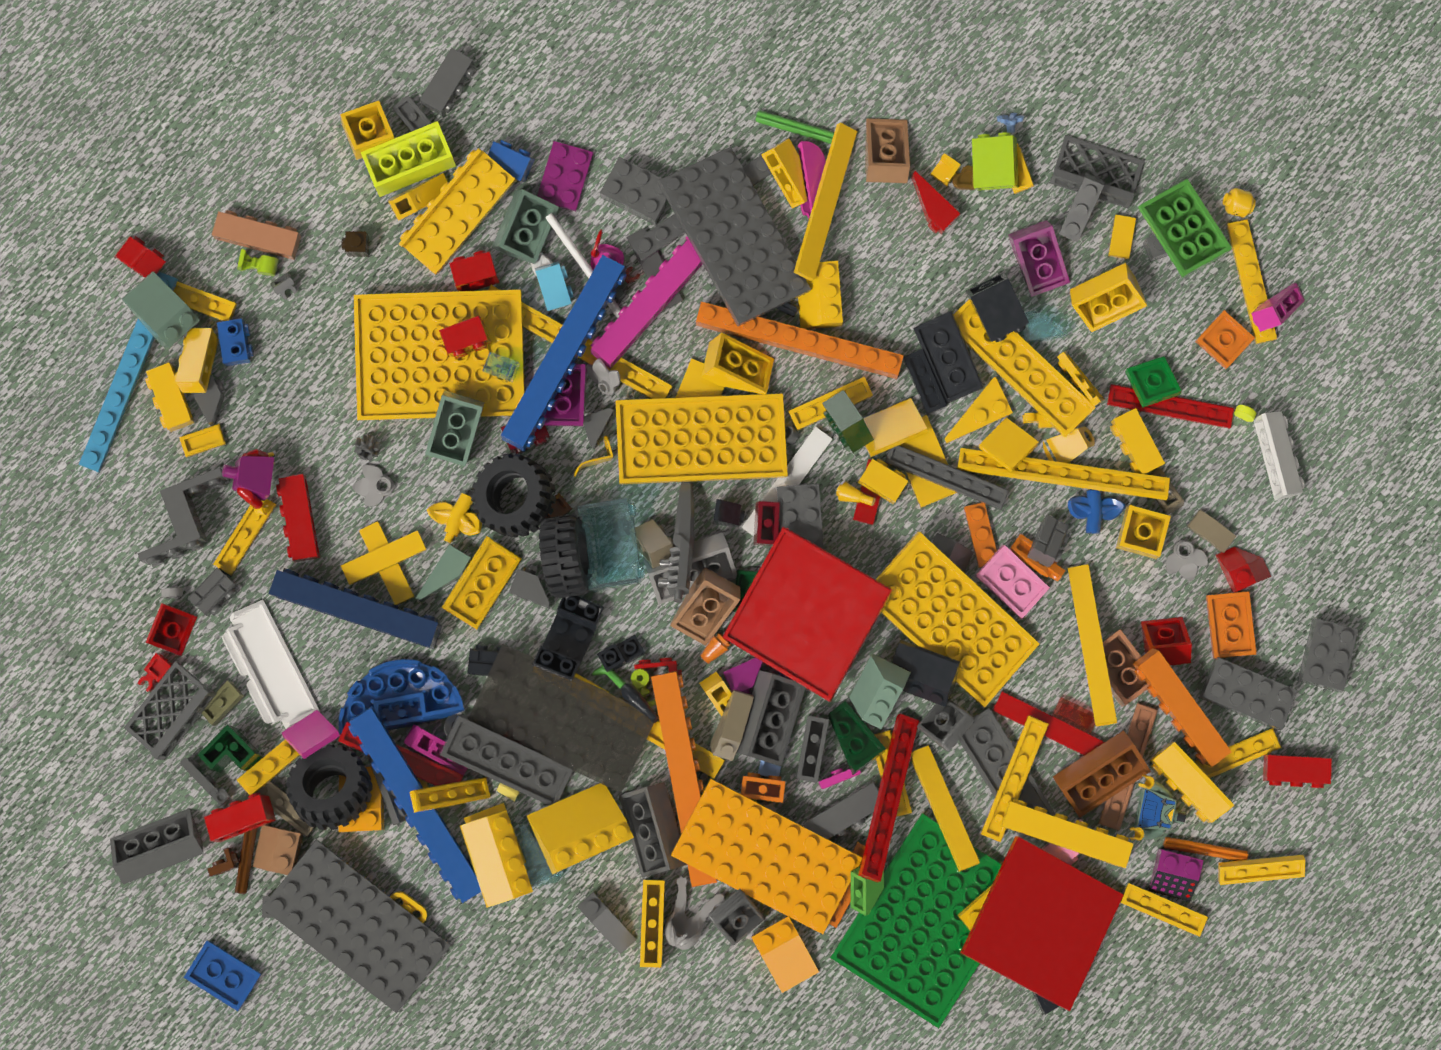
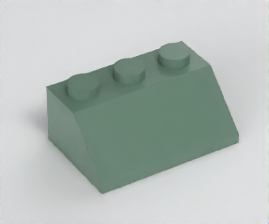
[492,189,559,264]
[849,653,911,729]

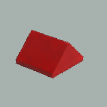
[145,603,197,656]

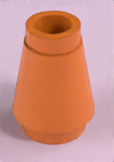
[700,633,731,664]

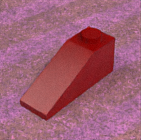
[911,171,961,235]

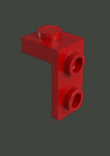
[634,658,682,675]

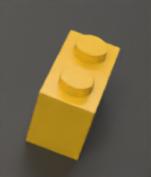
[858,459,908,504]

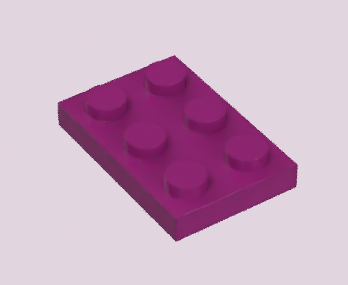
[537,141,594,212]

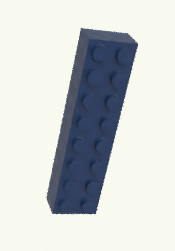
[268,568,442,649]

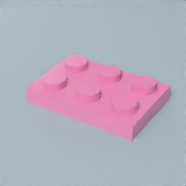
[975,545,1050,619]

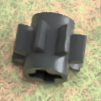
[354,434,381,460]

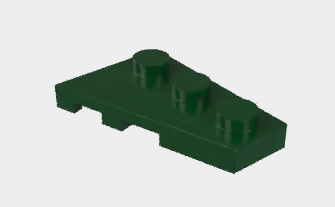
[828,701,886,775]

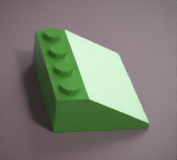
[1138,179,1232,277]

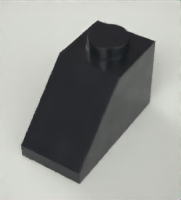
[714,499,745,528]

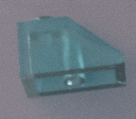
[1022,311,1067,343]

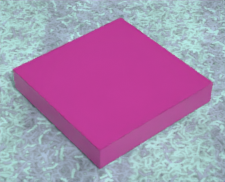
[282,710,340,759]

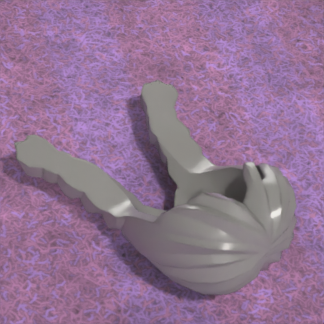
[664,876,725,950]

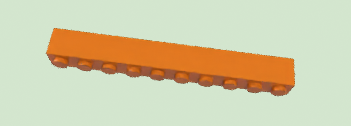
[696,302,904,379]
[651,671,717,887]

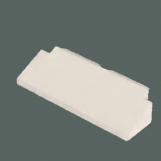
[222,600,320,729]

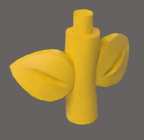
[427,493,482,543]

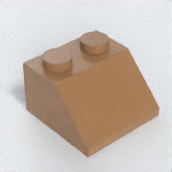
[253,825,304,875]

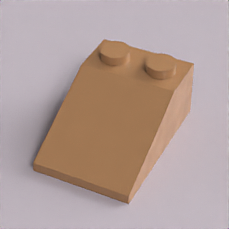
[865,119,910,183]
[670,568,740,646]

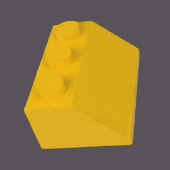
[798,261,843,329]
[1070,263,1147,332]

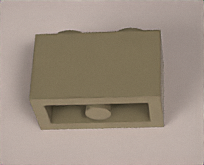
[631,519,675,569]

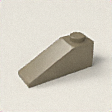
[710,689,754,761]

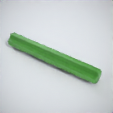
[756,110,834,144]

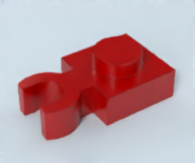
[138,653,173,692]

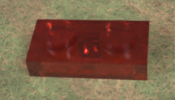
[1051,697,1095,734]

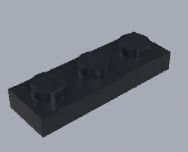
[903,349,947,415]

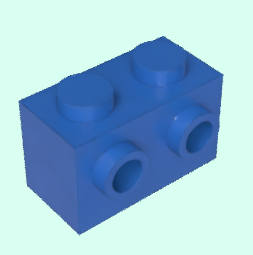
[488,140,535,182]
[217,318,254,367]

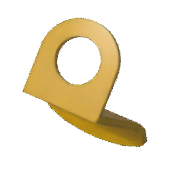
[1043,426,1095,463]
[573,436,613,477]

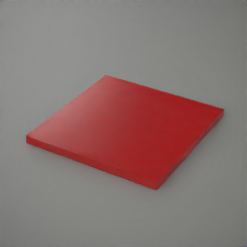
[722,527,893,702]
[960,836,1124,1011]

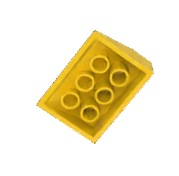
[527,782,634,875]

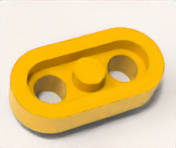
[390,891,427,923]

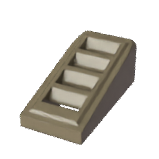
[1149,468,1184,515]

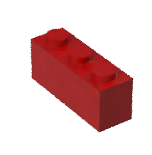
[1263,755,1332,788]
[204,793,276,843]

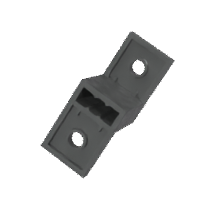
[137,467,230,567]

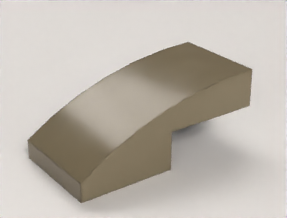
[1187,510,1236,553]

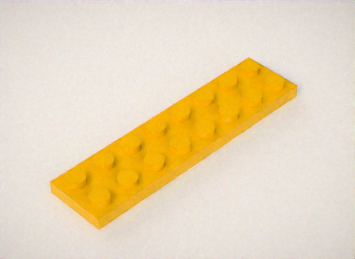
[954,300,1096,438]

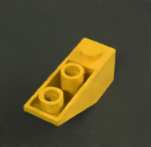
[387,173,447,221]

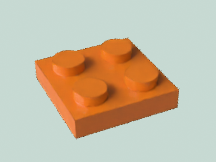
[1195,310,1255,369]

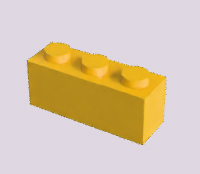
[175,328,219,393]
[145,362,195,432]
[1110,408,1165,474]

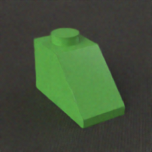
[851,866,884,916]

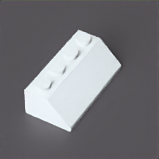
[1254,411,1304,501]

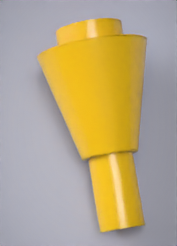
[836,481,875,506]

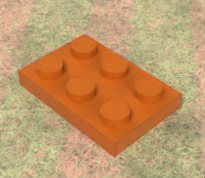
[1206,592,1256,659]

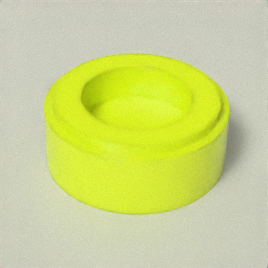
[1234,405,1256,422]

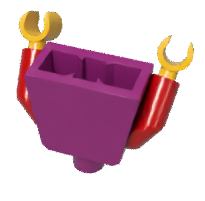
[222,449,275,515]

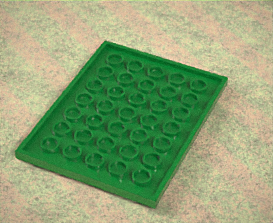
[830,813,1002,1029]

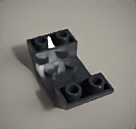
[532,596,604,681]

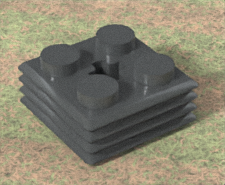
[917,699,975,752]
[708,889,766,945]

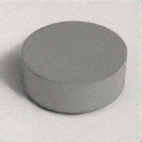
[161,588,183,599]

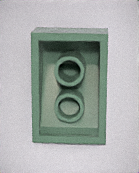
[122,271,200,348]

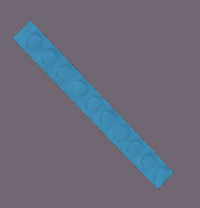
[79,272,178,473]

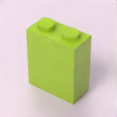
[972,132,1019,191]

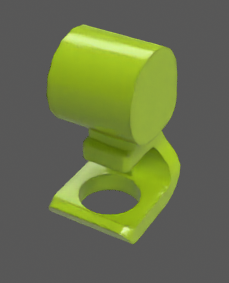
[237,249,279,276]
[631,669,656,707]

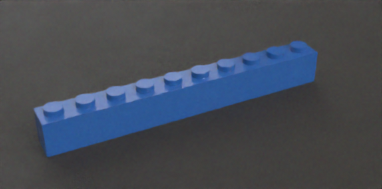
[501,255,627,452]
[348,706,481,903]

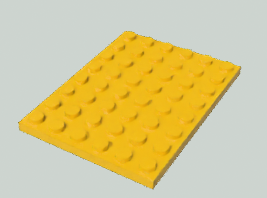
[354,290,525,421]

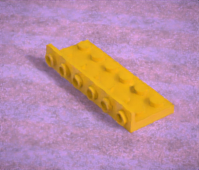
[399,148,516,275]

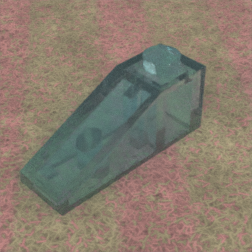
[519,823,561,887]

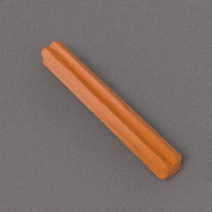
[1163,837,1248,861]

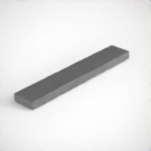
[885,445,1009,510]

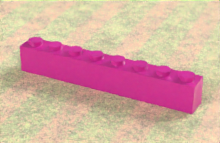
[591,236,703,370]

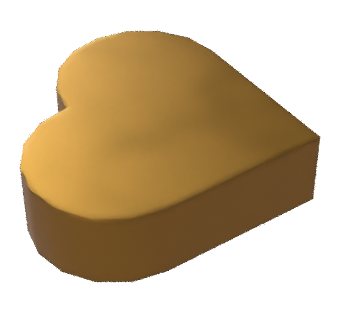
[952,165,975,190]

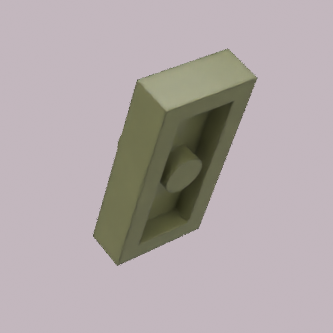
[201,680,244,726]

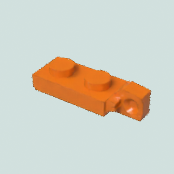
[1010,534,1066,582]

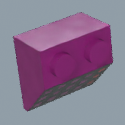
[1148,849,1204,901]

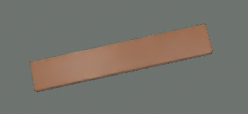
[1098,703,1158,831]

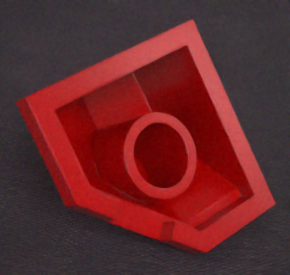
[1216,547,1271,593]

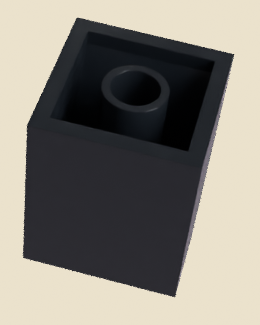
[965,273,1029,342]

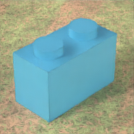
[535,261,574,311]

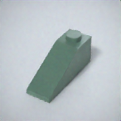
[416,545,472,602]

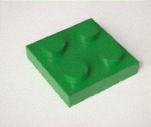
[1125,356,1182,408]

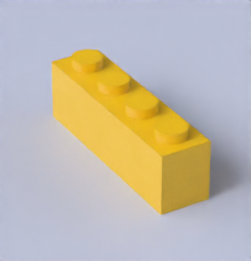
[640,879,665,968]

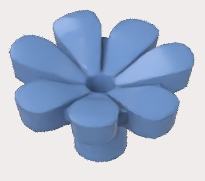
[997,113,1024,133]

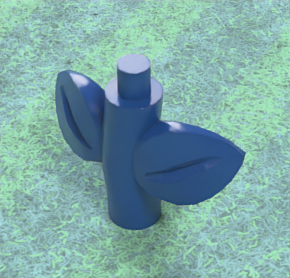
[1068,489,1126,534]

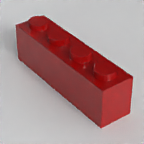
[276,474,320,563]

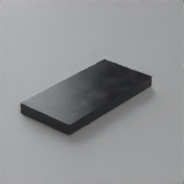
[913,311,985,404]

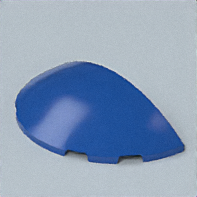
[338,659,465,734]

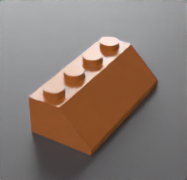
[1053,730,1151,818]

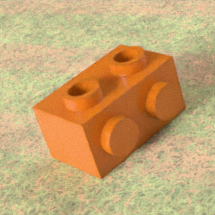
[741,772,786,803]

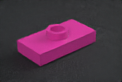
[818,768,861,789]

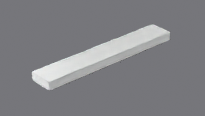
[742,427,832,537]

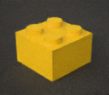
[340,101,394,160]
[1116,505,1171,559]

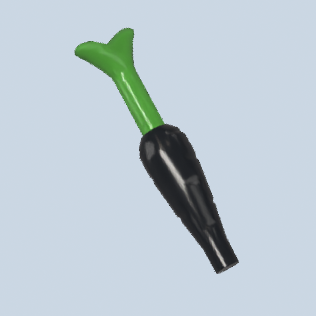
[592,664,659,723]

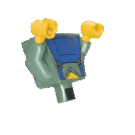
[1129,774,1186,840]

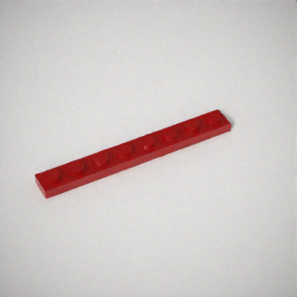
[858,713,919,882]

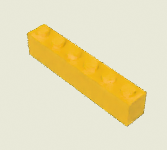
[1001,799,1133,868]

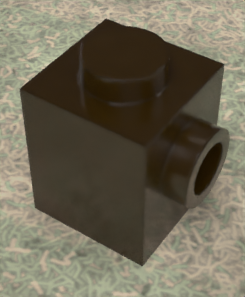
[341,231,369,257]

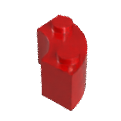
[114,236,166,278]

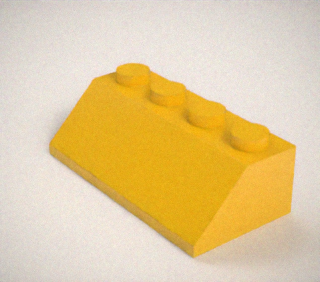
[1150,742,1234,823]
[460,810,533,907]

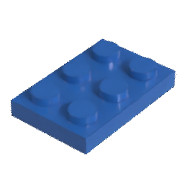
[183,940,262,1011]

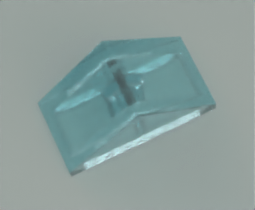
[482,352,520,383]

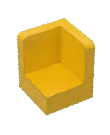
[930,153,961,186]

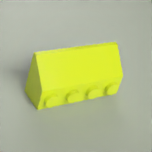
[361,121,456,197]

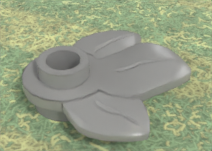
[586,358,620,396]
[352,465,394,507]
[1166,540,1208,581]

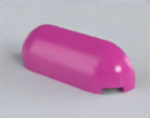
[797,141,826,219]

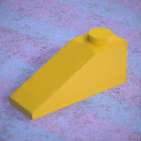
[761,138,807,208]
[699,672,732,717]

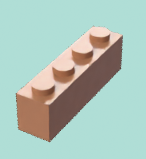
[212,210,301,260]

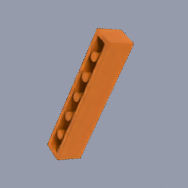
[1133,648,1232,767]

